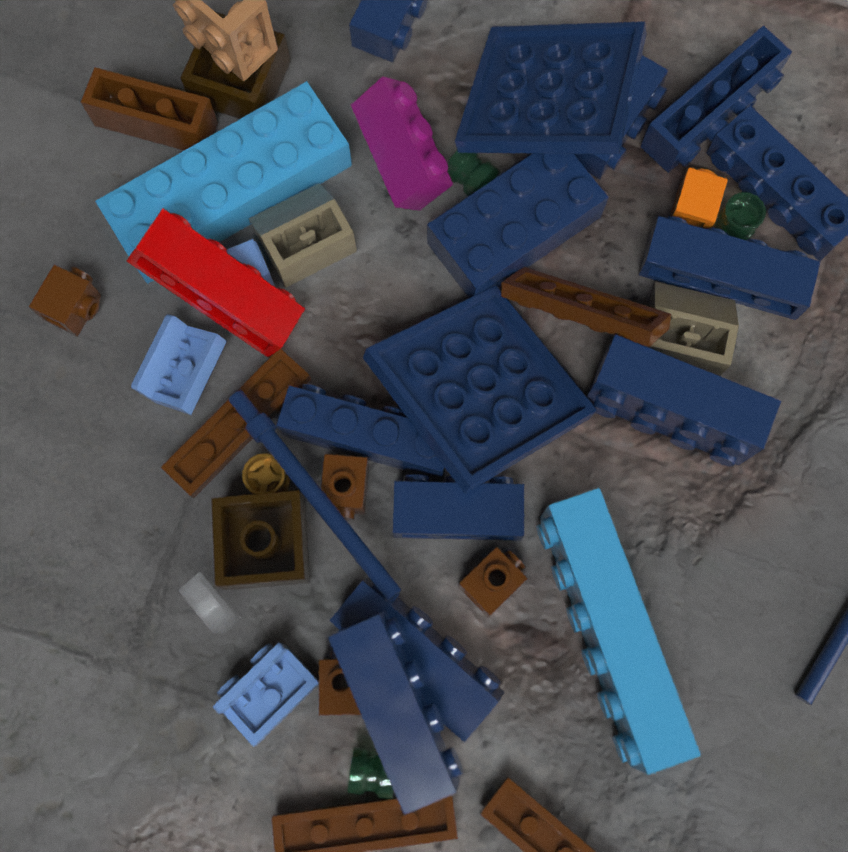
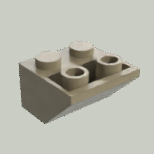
[248,183,357,288]
[643,281,739,376]

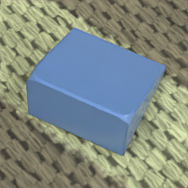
[227,239,275,286]

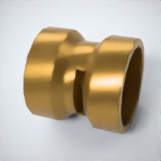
[242,453,290,495]

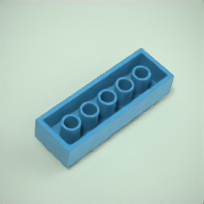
[95,82,352,284]
[536,488,701,775]

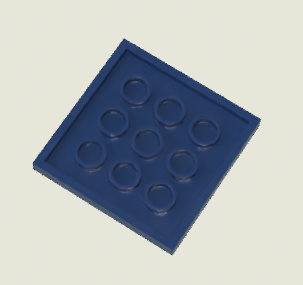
[455,21,647,154]
[363,285,597,494]

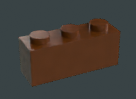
[81,67,218,150]

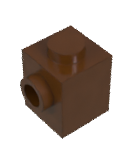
[29,265,102,337]
[321,454,370,520]
[458,547,528,618]
[319,651,361,716]

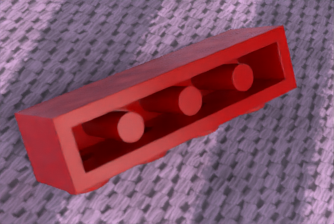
[126,208,305,357]

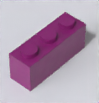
[351,76,453,211]

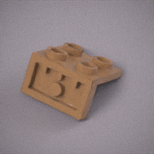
[173,0,278,81]

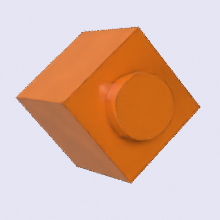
[670,167,728,229]

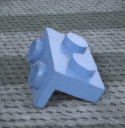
[131,314,227,415]
[213,642,319,747]

